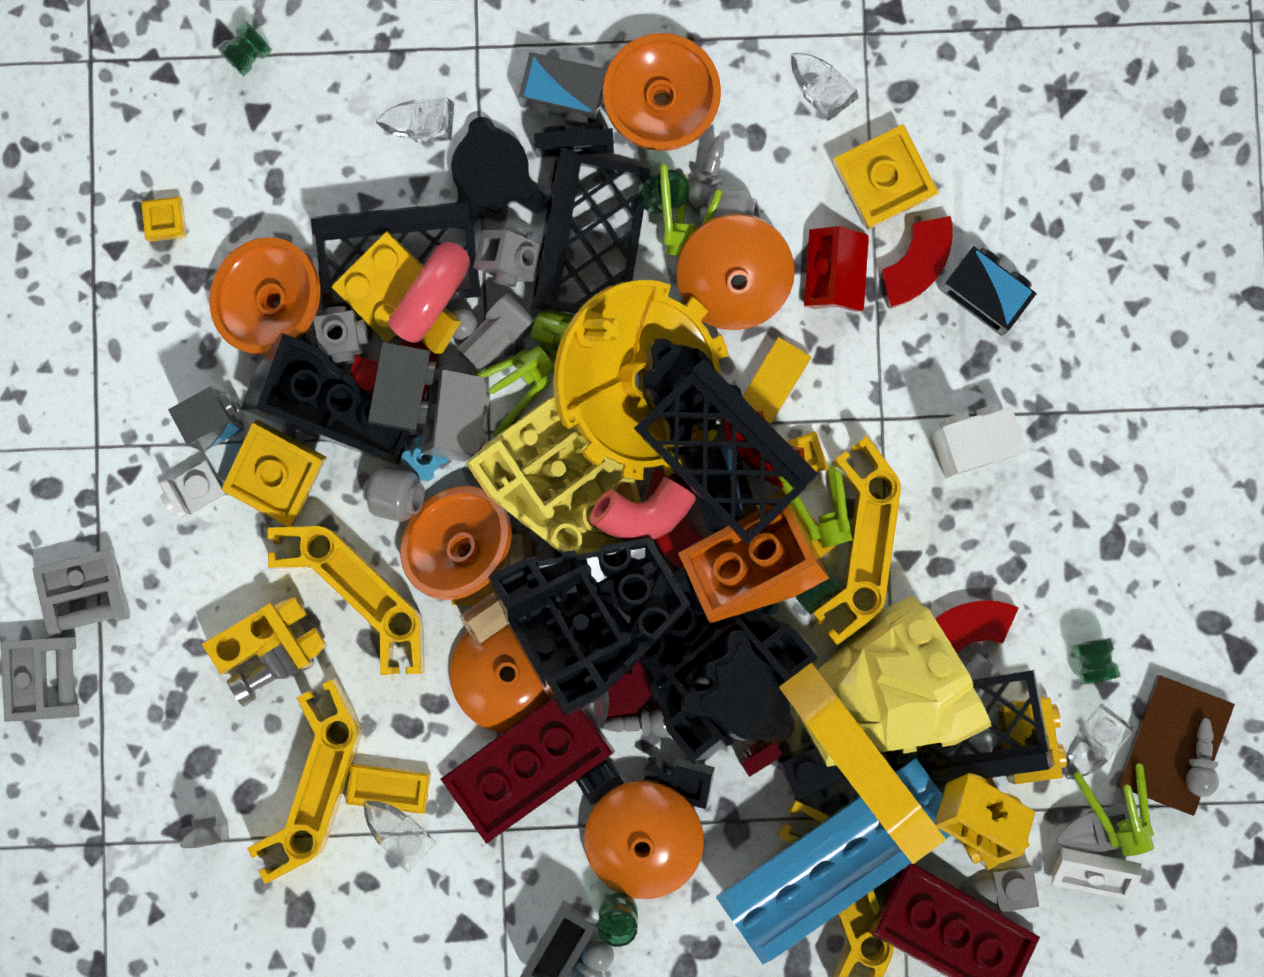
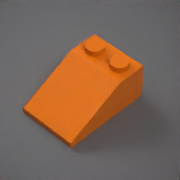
[678,496,829,623]

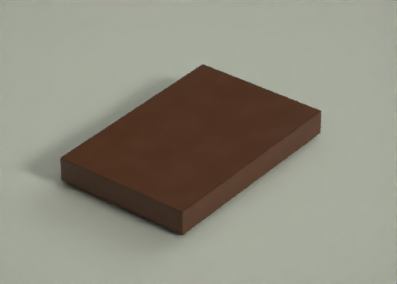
[1116,675,1235,816]

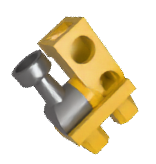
[201,597,328,707]

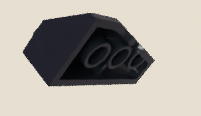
[241,333,410,465]

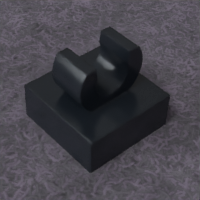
[575,757,625,805]

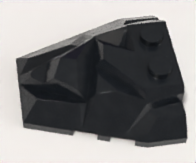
[488,538,690,716]
[640,566,820,764]

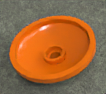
[603,33,721,151]
[676,214,795,330]
[209,237,320,355]
[400,486,512,600]
[450,625,552,733]
[584,780,704,899]

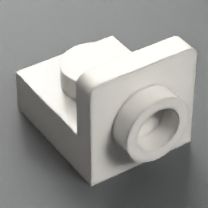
[160,461,228,520]

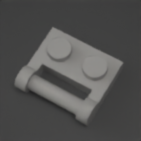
[32,549,130,638]
[1,637,80,722]

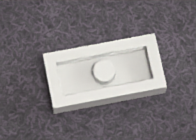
[1051,848,1142,901]

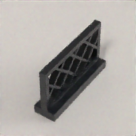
[530,148,651,314]
[311,201,481,310]
[634,359,818,545]
[885,669,1055,786]

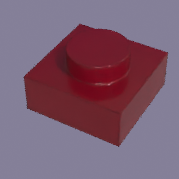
[739,740,783,777]

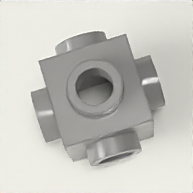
[473,227,542,287]
[309,306,369,366]

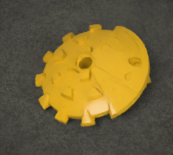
[553,280,729,480]

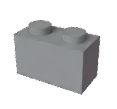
[421,370,490,462]

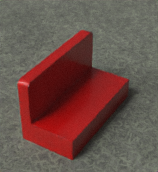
[804,226,869,312]

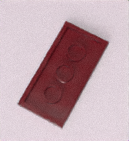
[440,698,615,844]
[868,863,1040,977]

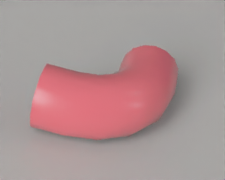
[388,242,470,343]
[590,477,696,542]

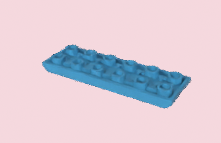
[716,757,951,965]

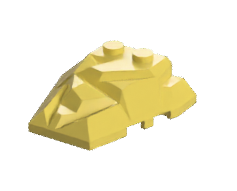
[466,396,641,554]
[795,595,991,767]

